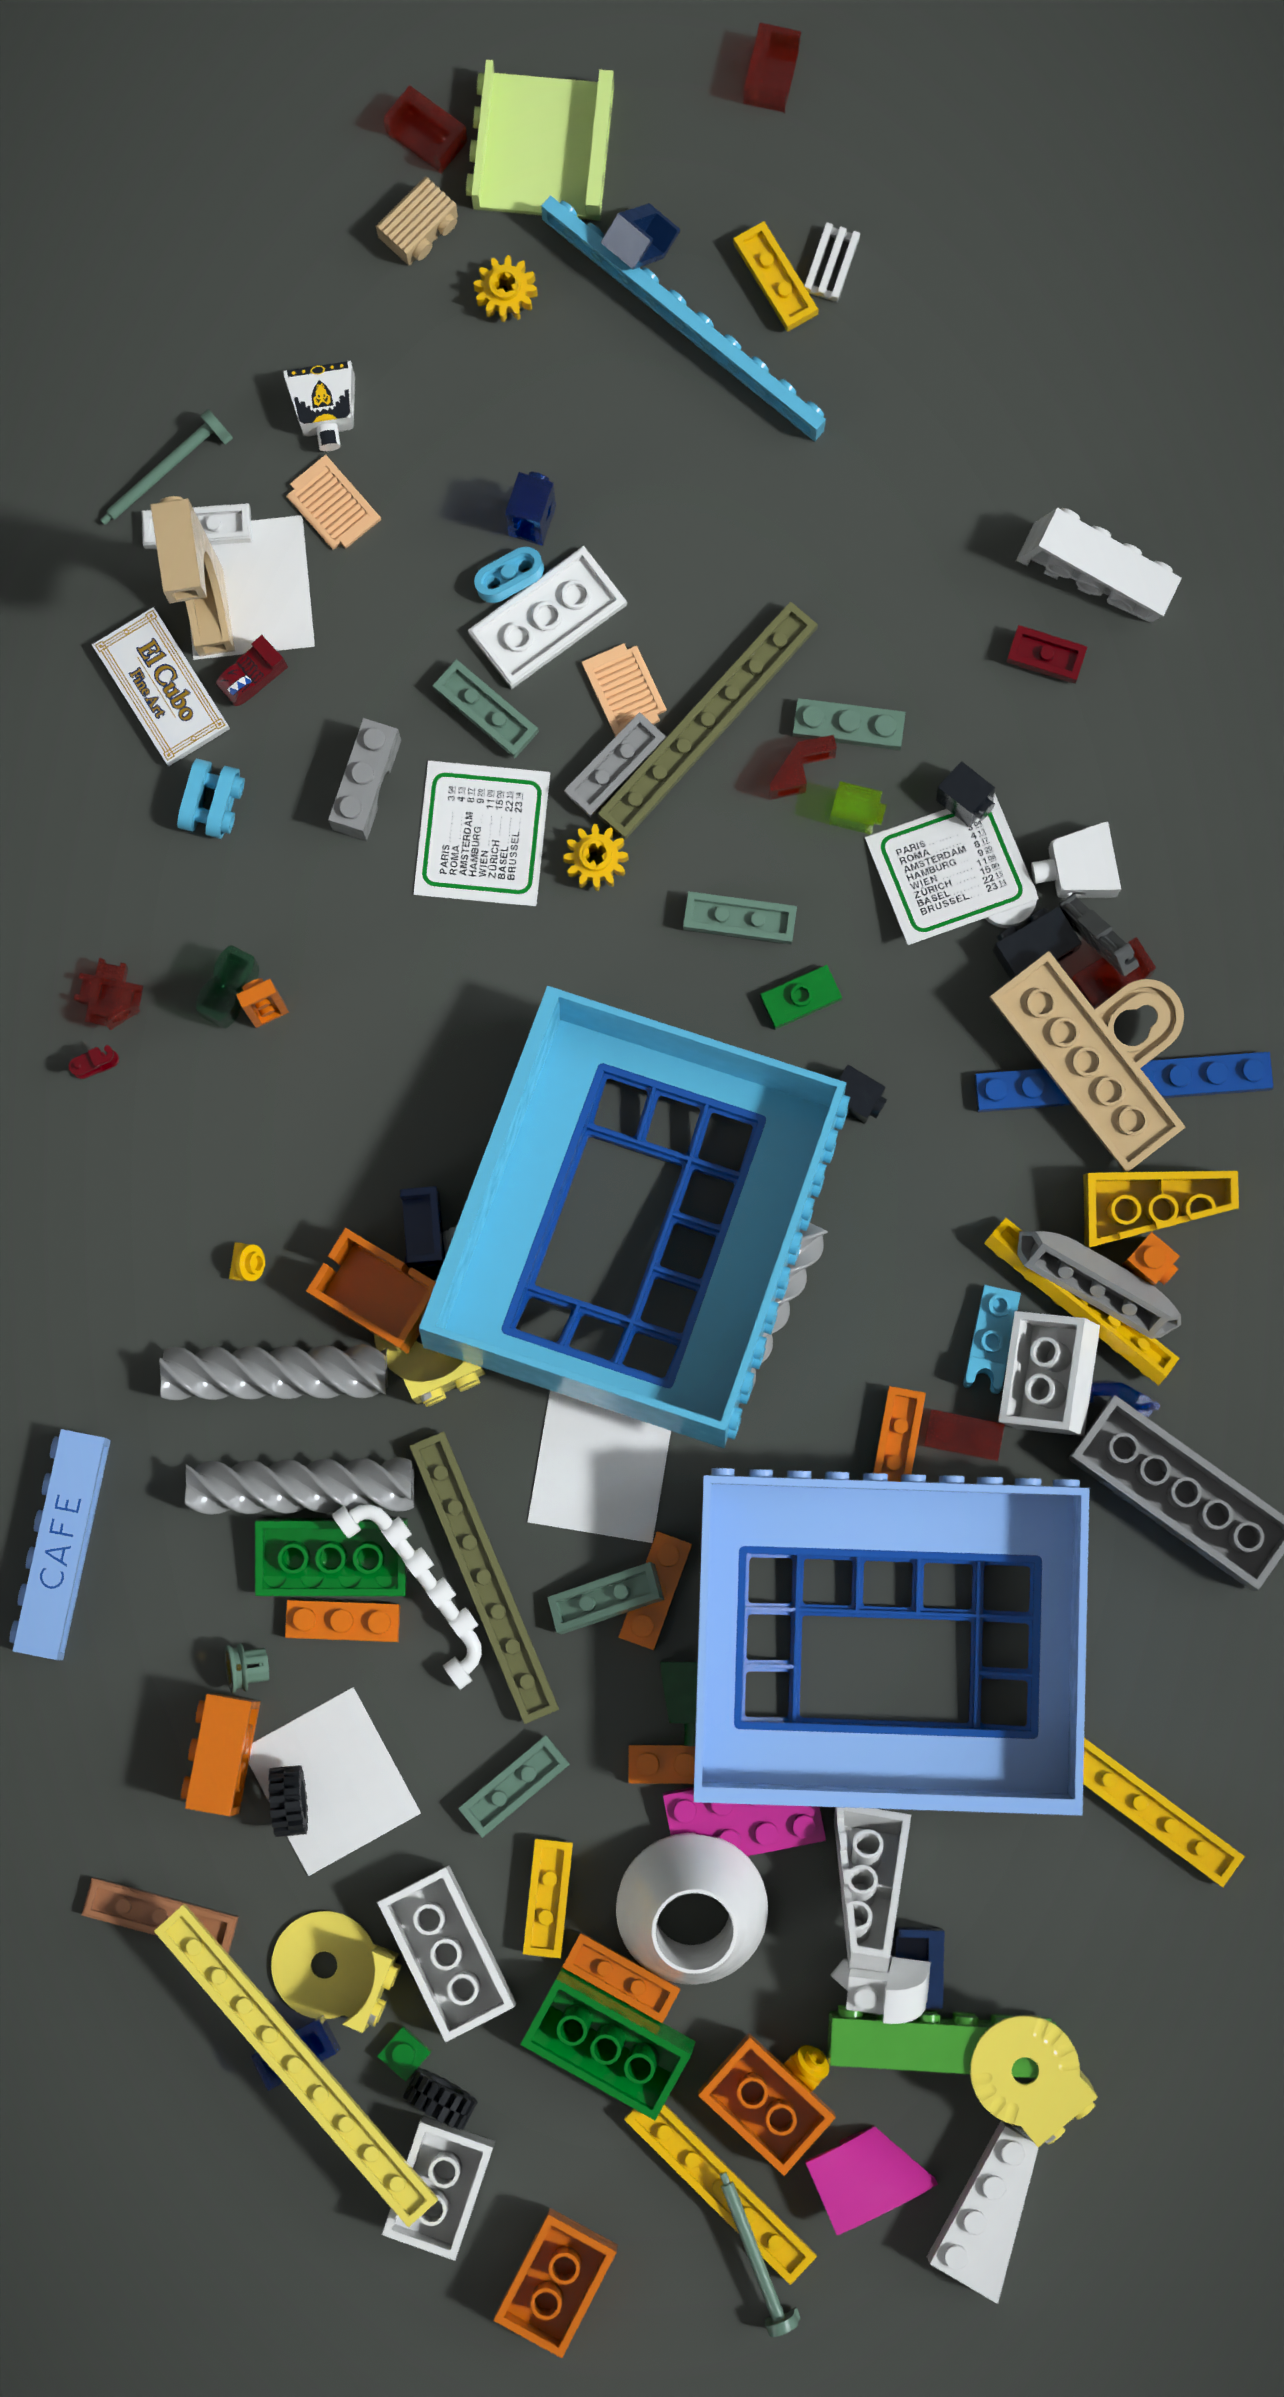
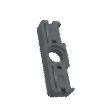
[1059,893,1140,977]

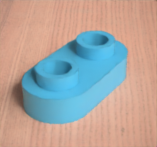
[474,547,544,603]

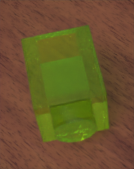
[829,781,887,835]

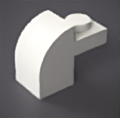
[846,1957,931,2024]

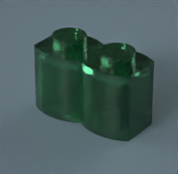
[196,945,259,1029]

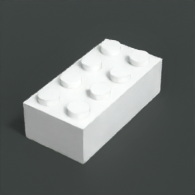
[377,1865,516,2043]

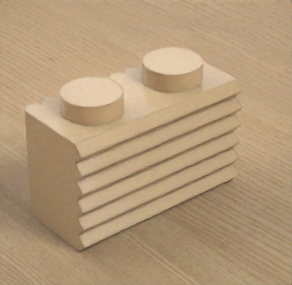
[376,176,458,265]

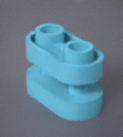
[177,758,245,839]

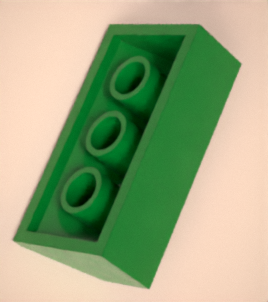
[520,1968,696,2120]

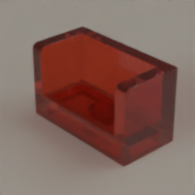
[743,23,801,113]
[383,85,468,173]
[1071,937,1156,1009]

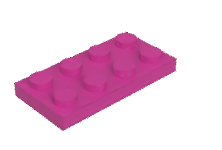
[663,1787,826,1856]

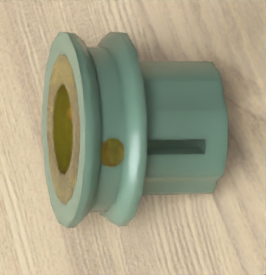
[225,1643,269,1694]

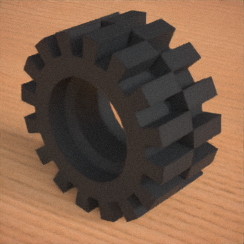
[268,1765,308,1837]
[403,2068,478,2130]

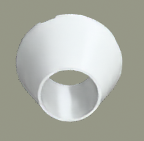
[616,1833,768,1984]

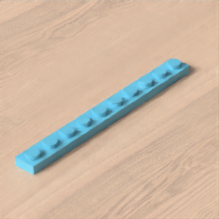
[541,195,826,442]

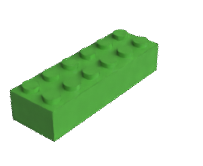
[827,2005,1065,2078]

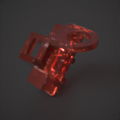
[74,958,144,1030]

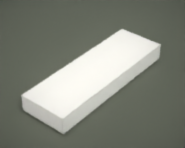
[141,503,252,549]

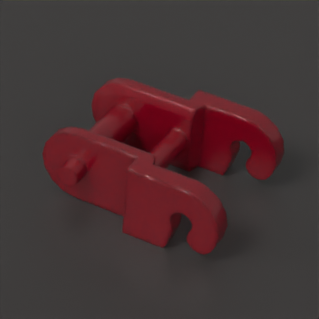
[69,1045,119,1079]

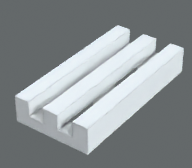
[805,222,860,303]

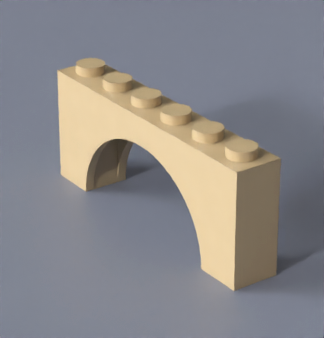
[151,496,235,657]

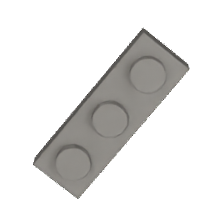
[564,712,666,818]

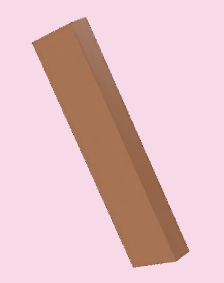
[82,1877,239,1954]

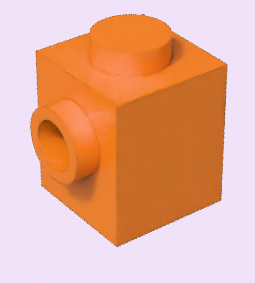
[1122,1232,1180,1286]

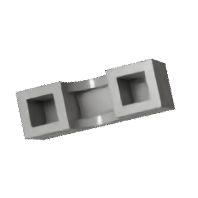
[328,718,401,841]

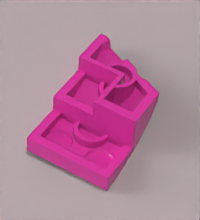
[805,2126,938,2236]

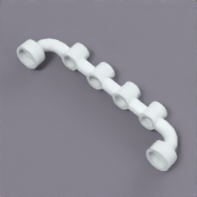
[331,1505,482,1690]

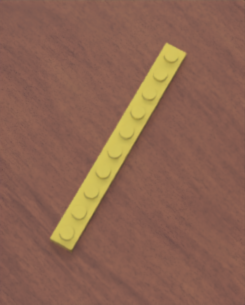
[154,1904,439,2228]

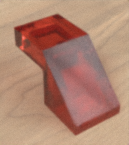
[769,735,837,800]

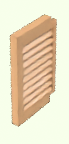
[287,455,381,550]
[581,643,667,737]

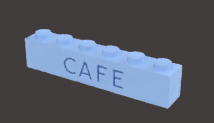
[9,1429,111,1660]

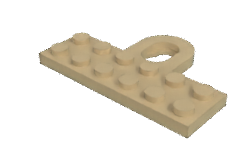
[989,951,1186,1172]

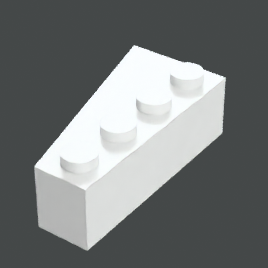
[927,2120,1038,2304]

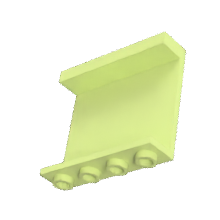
[466,60,614,221]

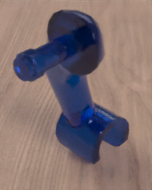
[1089,1382,1160,1417]

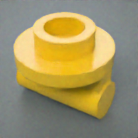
[229,1243,265,1282]
[784,2045,829,2091]

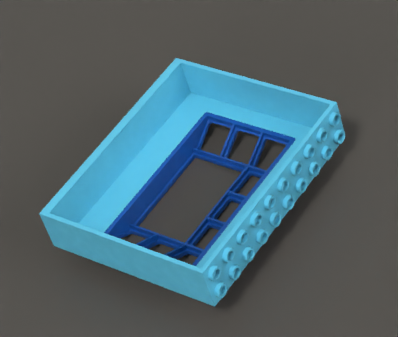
[419,986,850,1448]

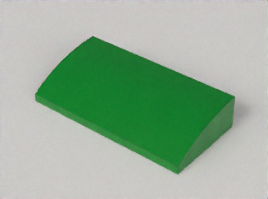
[255,1518,408,1596]

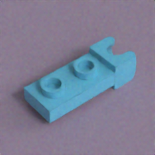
[963,1285,1021,1394]

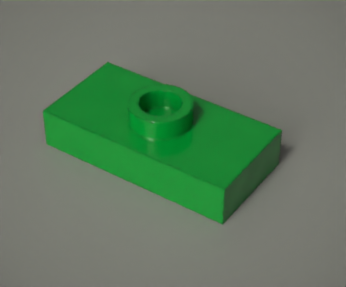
[760,965,842,1030]

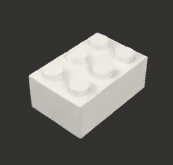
[998,1311,1100,1436]
[382,2116,496,2261]

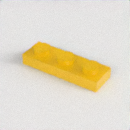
[733,221,819,332]
[523,1838,573,1958]

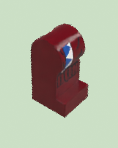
[216,635,288,706]

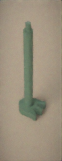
[100,409,233,525]
[719,2172,801,2337]

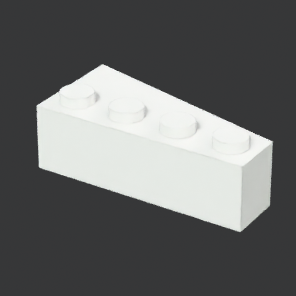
[1016,508,1182,623]
[834,1807,911,1973]

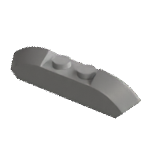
[1017,1231,1182,1339]

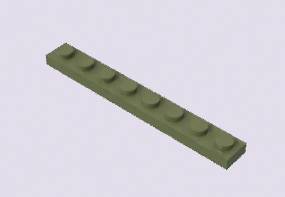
[598,601,818,840]
[410,1431,559,1724]

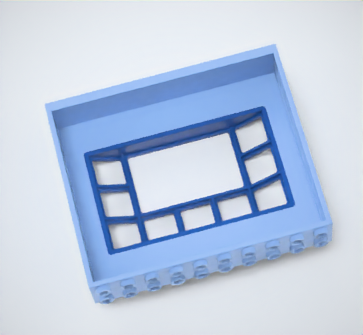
[694,1468,1089,1815]

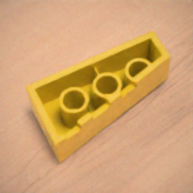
[1083,1171,1239,1248]

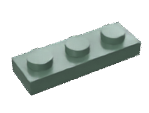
[433,659,539,758]
[793,698,906,751]
[683,891,797,945]
[547,1562,664,1635]
[458,1735,570,1838]

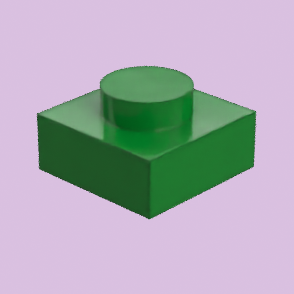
[377,2025,432,2082]

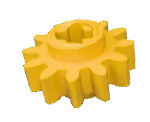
[474,255,538,322]
[563,824,629,891]

